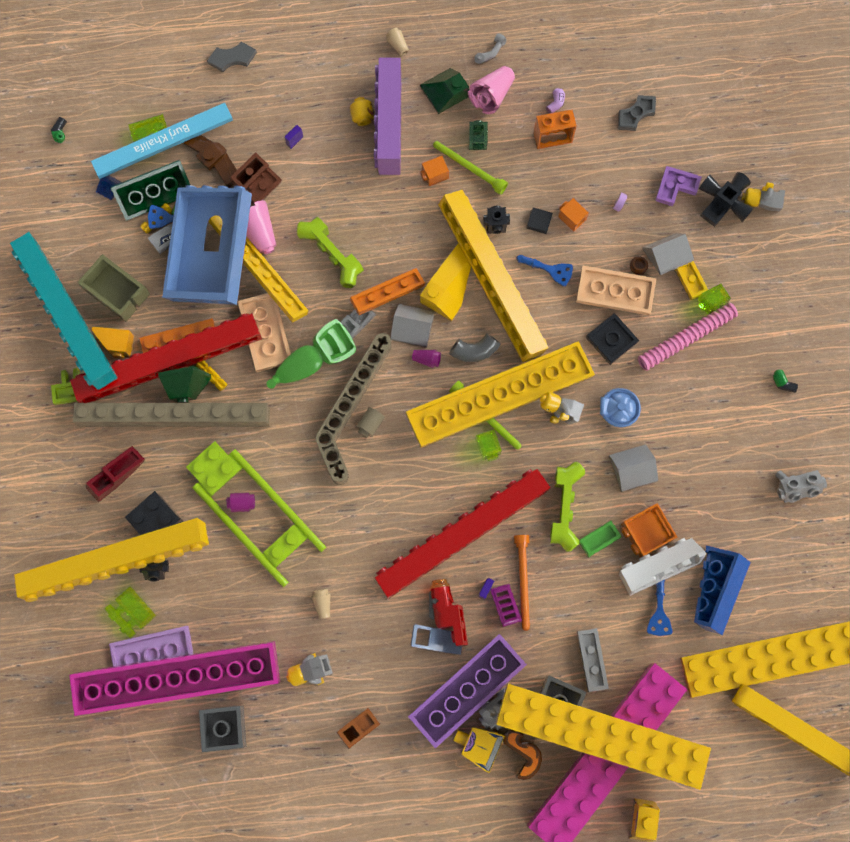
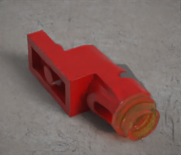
[429,579,468,647]

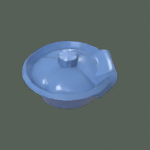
[600,388,641,427]

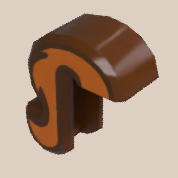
[503,729,542,780]

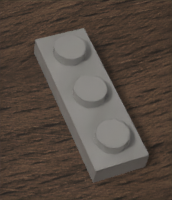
[577,628,609,692]

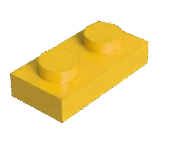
[675,261,709,300]

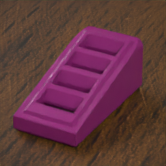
[490,584,522,628]

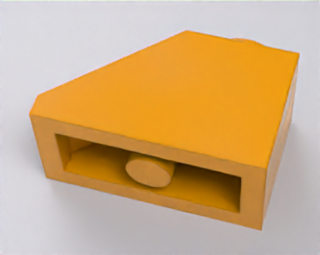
[91,327,134,359]

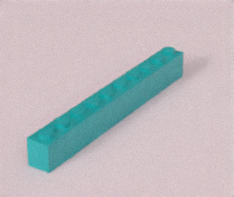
[10,232,118,390]

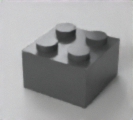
[199,705,247,752]

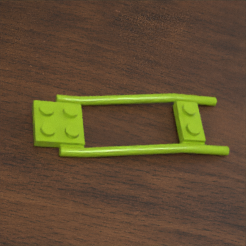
[186,441,327,587]

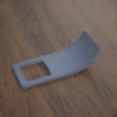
[411,624,462,655]

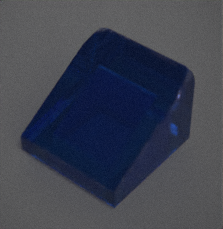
[96,175,122,200]

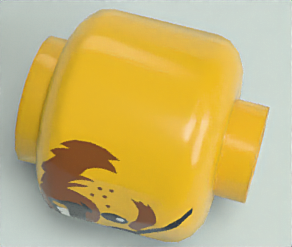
[349,97,375,126]

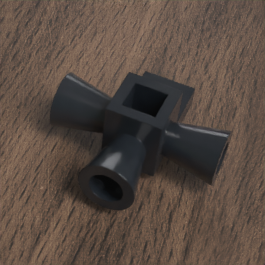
[699,172,754,227]

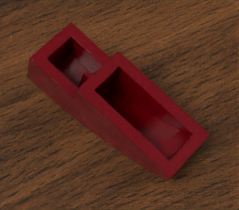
[86,446,145,503]

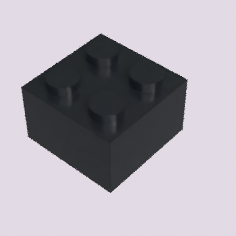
[125,491,184,535]

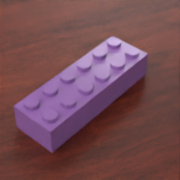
[374,58,401,175]
[408,634,527,748]

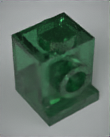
[469,120,488,150]

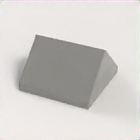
[643,233,694,275]
[390,304,435,348]
[609,444,658,492]

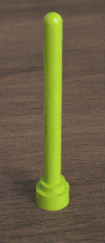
[433,141,508,195]
[449,381,521,450]

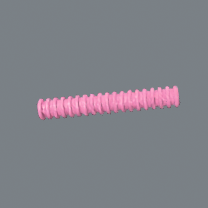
[638,302,738,371]

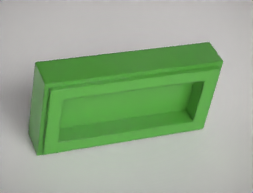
[579,521,622,558]

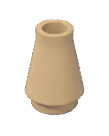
[386,28,409,56]
[311,589,331,619]

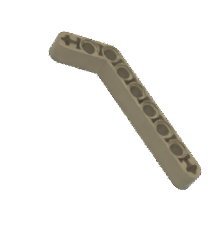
[316,333,392,485]

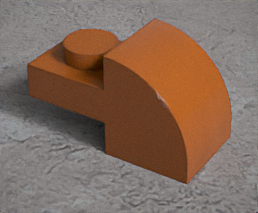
[336,708,380,749]

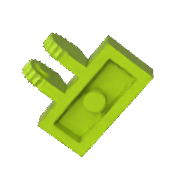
[51,368,80,405]

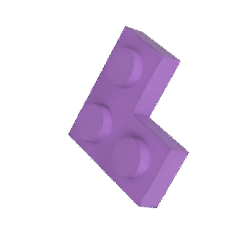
[655,166,702,206]

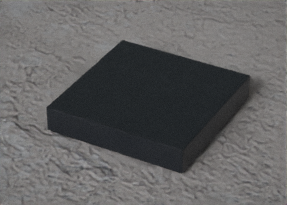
[586,313,639,365]

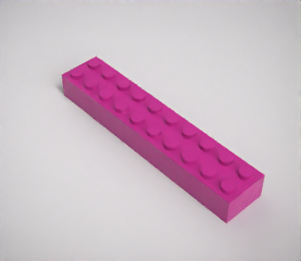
[69,641,281,716]
[527,663,688,842]

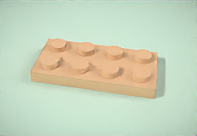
[576,265,657,316]
[238,293,291,373]

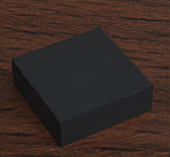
[526,207,553,234]

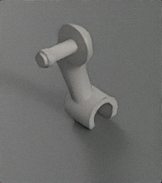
[474,33,506,64]

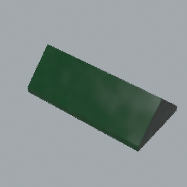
[110,160,191,221]

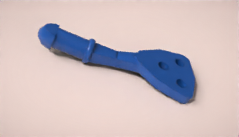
[148,205,174,229]
[516,255,573,287]
[647,580,673,636]

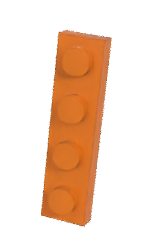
[350,268,425,315]
[139,318,215,353]

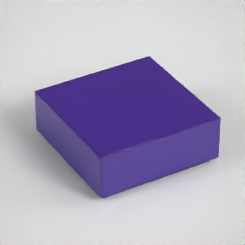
[285,125,303,149]
[478,578,494,600]

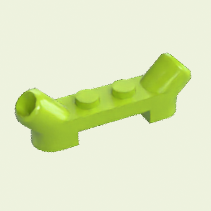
[297,217,364,288]
[550,462,585,552]

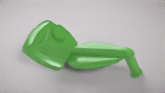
[267,319,356,389]

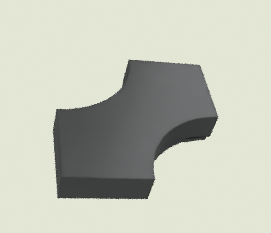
[207,42,257,72]
[618,95,656,131]

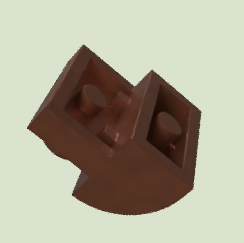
[230,152,282,205]

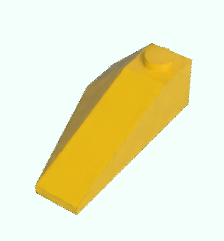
[420,243,471,321]

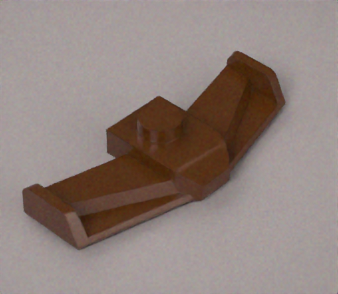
[181,135,237,188]

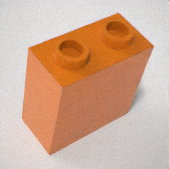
[533,109,577,149]
[621,503,678,558]

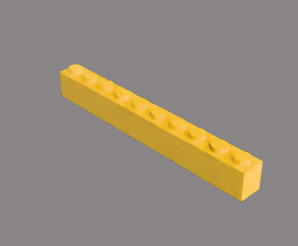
[438,190,548,362]
[14,518,209,602]

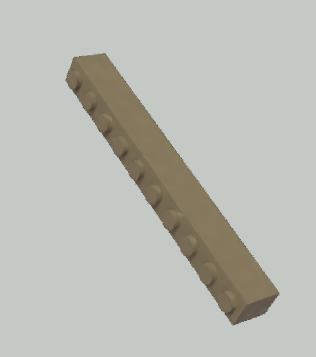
[73,403,270,427]

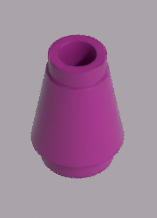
[412,350,441,368]

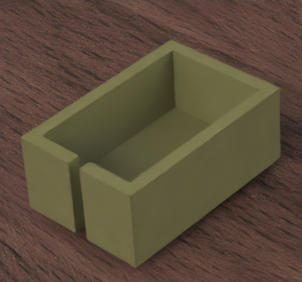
[78,254,150,322]

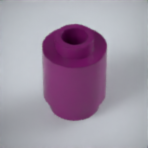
[226,492,255,512]

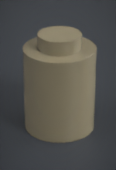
[356,407,385,438]

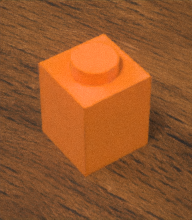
[420,156,449,186]
[558,198,589,231]

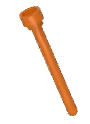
[514,535,530,631]

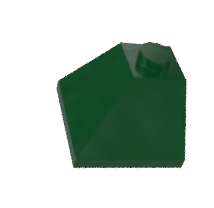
[420,68,469,114]
[158,366,211,403]

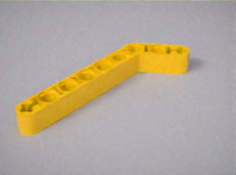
[732,684,850,776]

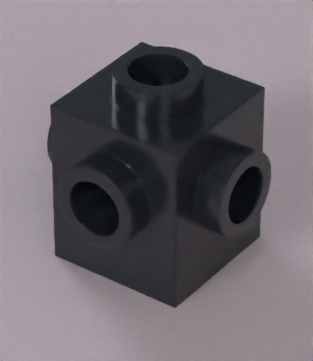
[483,205,510,234]
[139,558,169,582]

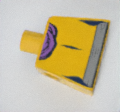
[453,727,505,773]
[629,798,660,842]

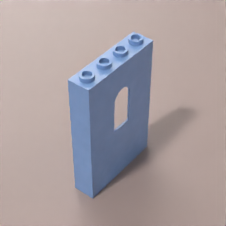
[162,185,252,305]

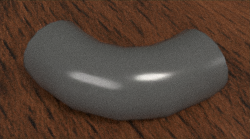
[449,333,501,362]

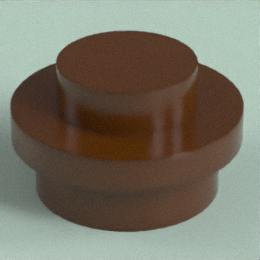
[630,256,649,275]

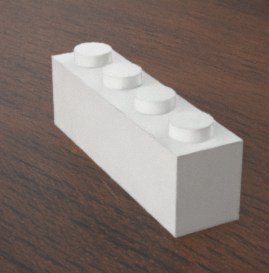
[619,538,706,596]

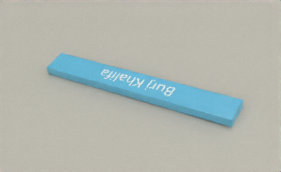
[91,103,233,179]

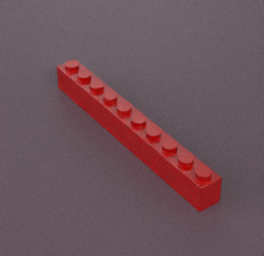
[70,313,262,403]
[375,469,551,599]

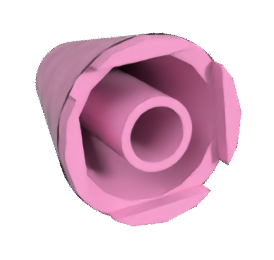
[468,66,515,114]
[246,200,276,255]

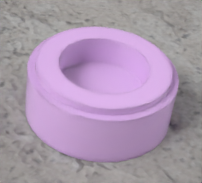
[613,192,627,212]

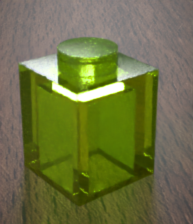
[698,283,731,315]
[476,429,502,461]

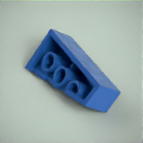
[694,545,751,635]

